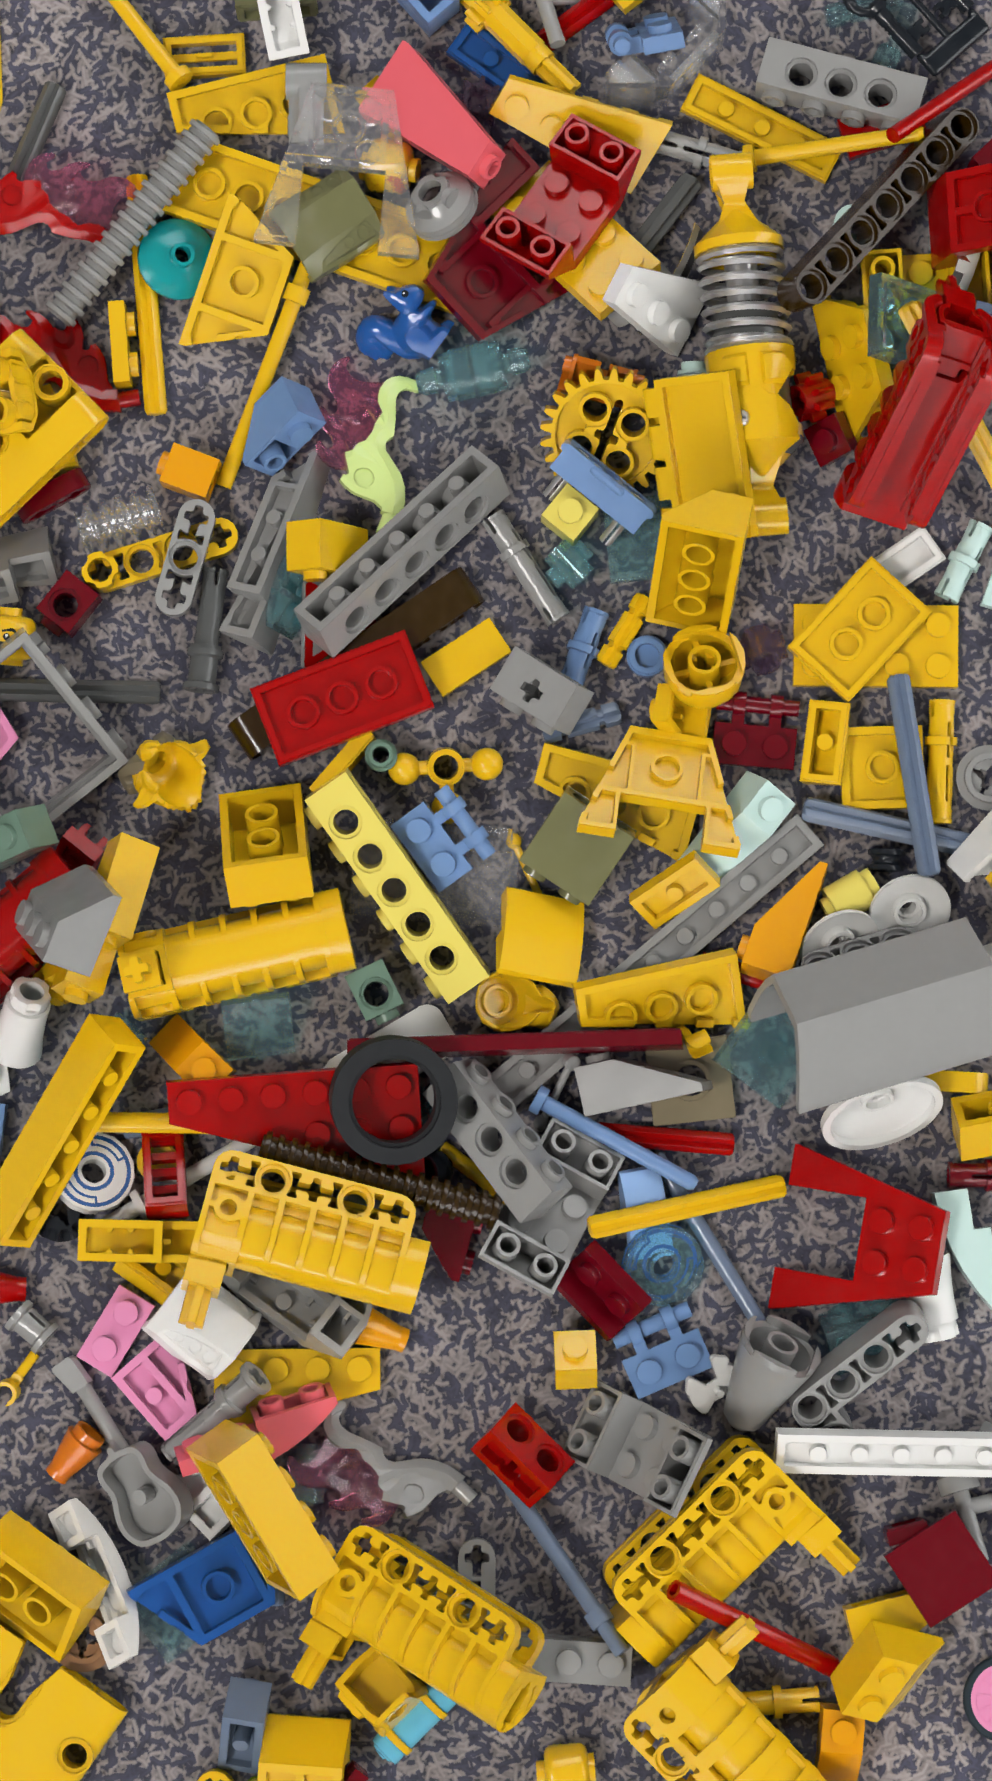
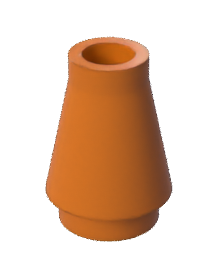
[46,1421,105,1484]

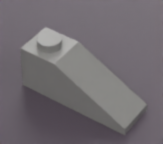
[574,1052,713,1117]

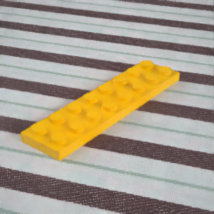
[162,144,452,314]

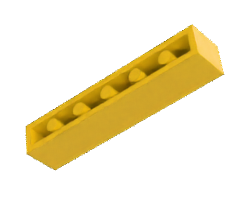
[0,1013,146,1248]

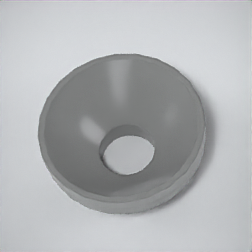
[406,171,478,241]

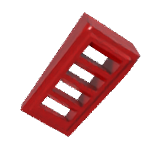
[141,1133,189,1220]

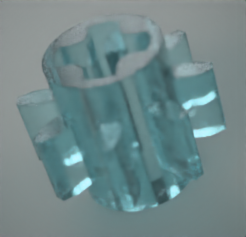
[544,539,595,590]

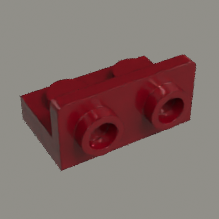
[557,1240,653,1341]

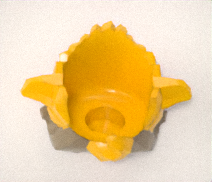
[118,730,210,813]

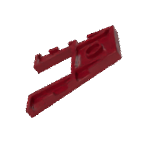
[423,137,568,342]

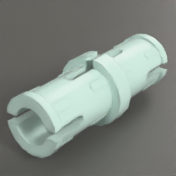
[934,519,992,604]

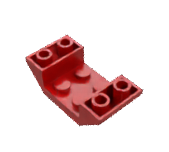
[480,113,641,280]
[927,163,992,271]

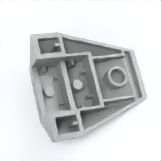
[222,1183,403,1360]

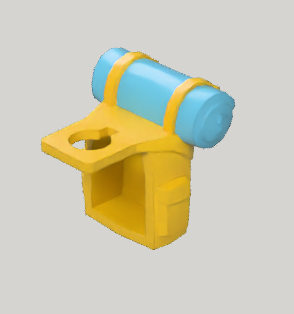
[334,1647,457,1764]

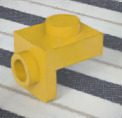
[649,683,712,738]

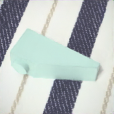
[678,771,795,879]

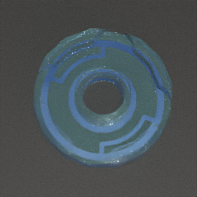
[621,1223,705,1307]

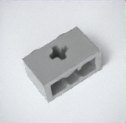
[490,646,594,736]

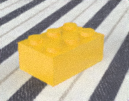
[218,783,314,908]

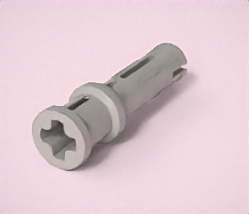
[161,1362,271,1465]

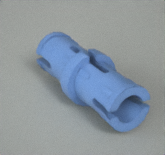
[561,606,609,685]

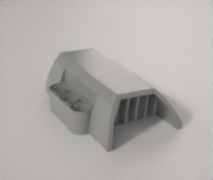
[748,917,992,1114]

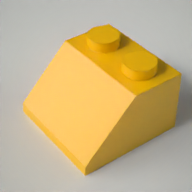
[830,1619,944,1723]

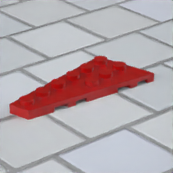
[166,1062,425,1176]

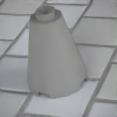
[723,1315,821,1431]

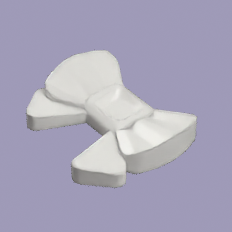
[685,1354,734,1414]

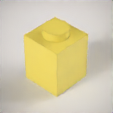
[541,483,599,548]

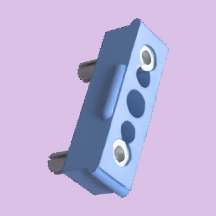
[543,438,657,546]

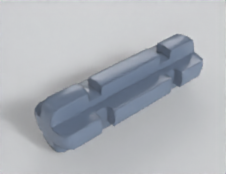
[542,702,622,743]

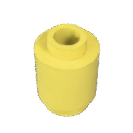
[818,868,880,916]

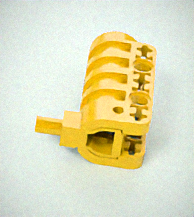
[623,1614,827,1781]

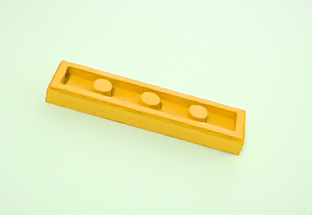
[680,73,841,184]

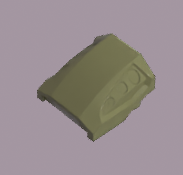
[269,166,385,284]

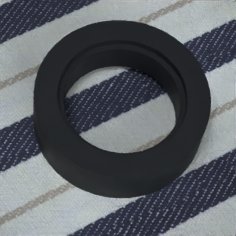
[329,1035,458,1165]

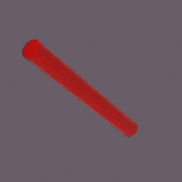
[886,60,992,143]

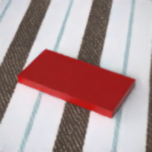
[250,630,435,767]

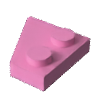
[111,1340,198,1441]

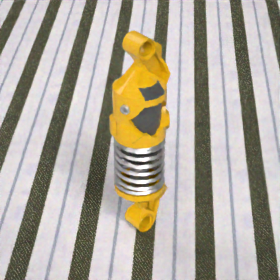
[693,152,804,537]

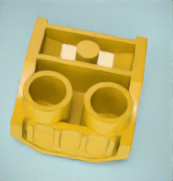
[0,347,38,436]

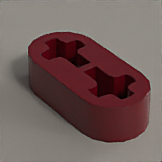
[17,467,91,524]

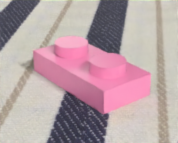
[76,1284,156,1377]

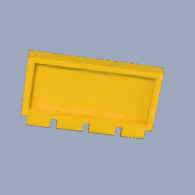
[643,369,759,538]

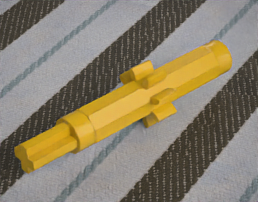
[459,0,581,95]

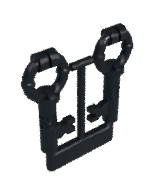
[843,0,989,77]

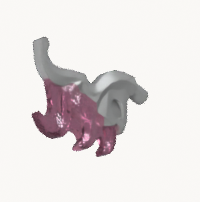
[288,1400,478,1527]

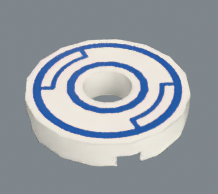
[59,1132,135,1214]

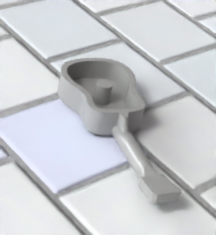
[52,1355,194,1547]

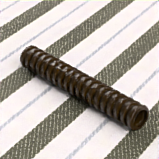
[258,1130,503,1230]

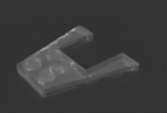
[254,82,419,260]

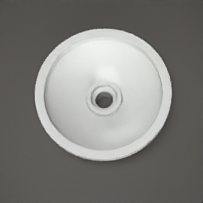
[820,1076,943,1150]

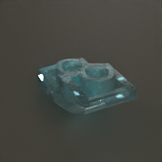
[266,553,304,640]

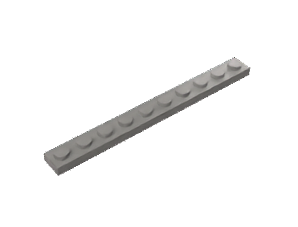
[491,814,824,1107]

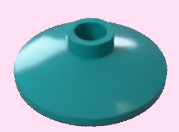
[137,219,213,300]

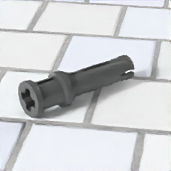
[182,567,229,695]

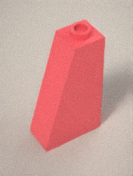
[358,40,506,189]

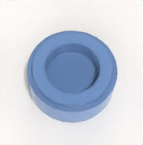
[626,635,666,678]

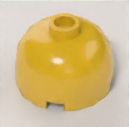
[663,624,746,709]

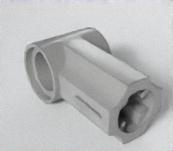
[285,62,327,145]

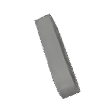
[155,499,216,617]

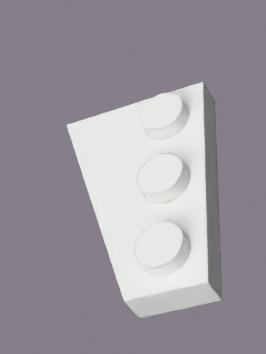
[602,263,708,357]

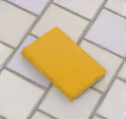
[787,556,932,703]

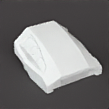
[141,1268,262,1380]

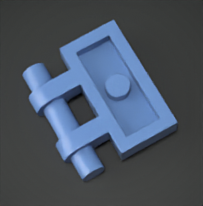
[605,12,686,56]
[390,785,496,893]
[612,1301,712,1400]

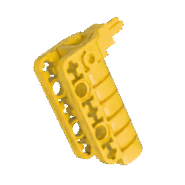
[116,888,357,1021]
[178,1150,431,1329]
[602,1434,860,1668]
[291,1526,547,1733]

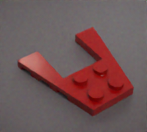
[768,1144,951,1309]

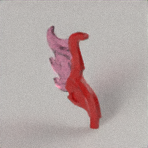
[0,153,137,243]

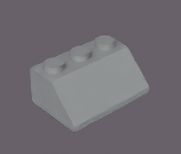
[15,864,122,977]

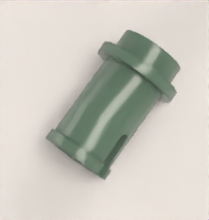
[365,739,397,772]

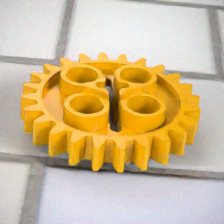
[540,366,665,496]

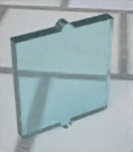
[221,992,295,1061]

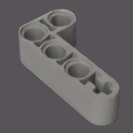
[788,1299,928,1429]

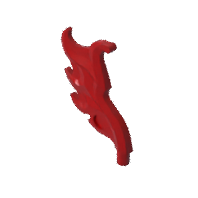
[0,310,141,413]

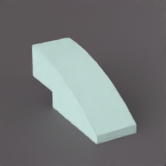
[930,1188,992,1310]

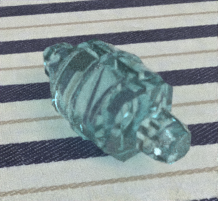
[415,340,531,402]

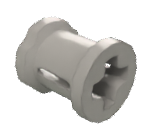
[4,1300,60,1355]

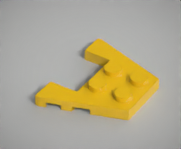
[576,725,741,858]

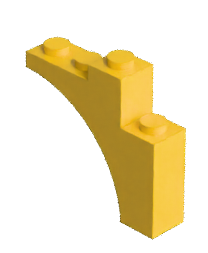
[32,832,160,1006]

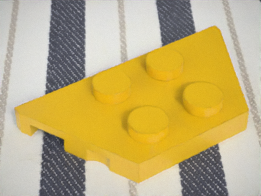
[179,193,296,346]
[812,295,894,443]

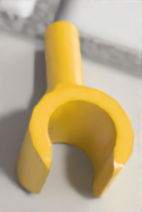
[672,1024,714,1059]
[0,1351,39,1406]

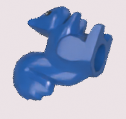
[355,284,455,360]

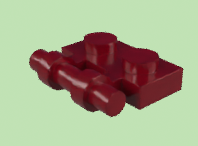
[713,691,800,771]

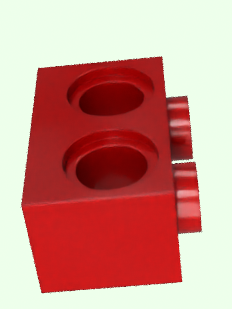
[470,1402,575,1509]

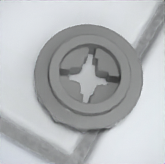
[955,745,992,811]

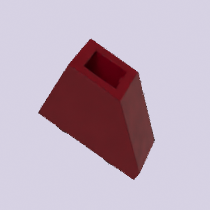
[421,1210,483,1282]

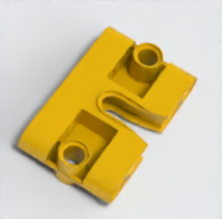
[0,329,109,528]
[0,1619,128,1781]

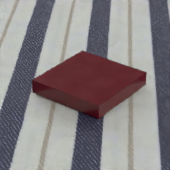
[883,1509,992,1628]

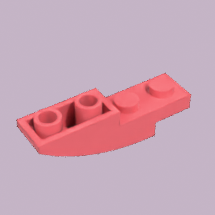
[173,1382,338,1477]

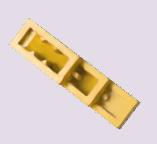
[77,1219,198,1263]

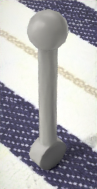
[534,1053,581,1131]

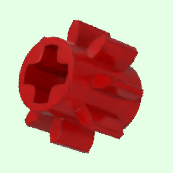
[790,371,836,423]

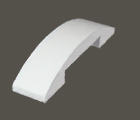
[48,1498,139,1670]

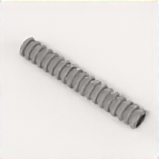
[45,119,221,327]

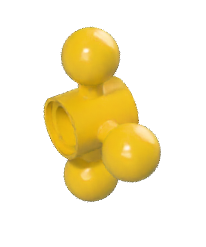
[388,747,503,824]

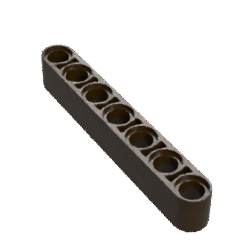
[777,107,979,312]
[227,567,485,761]

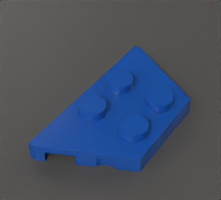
[126,1528,275,1646]

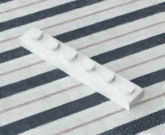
[773,1427,992,1478]

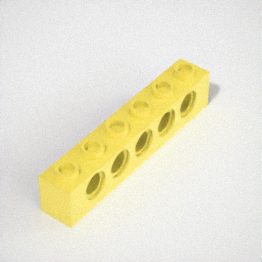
[304,768,490,1004]

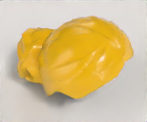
[475,971,560,1032]

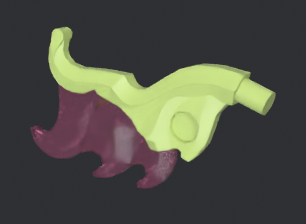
[315,356,423,533]

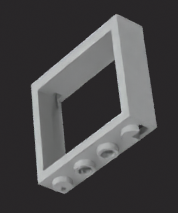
[0,627,129,822]

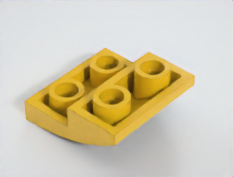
[496,887,584,988]

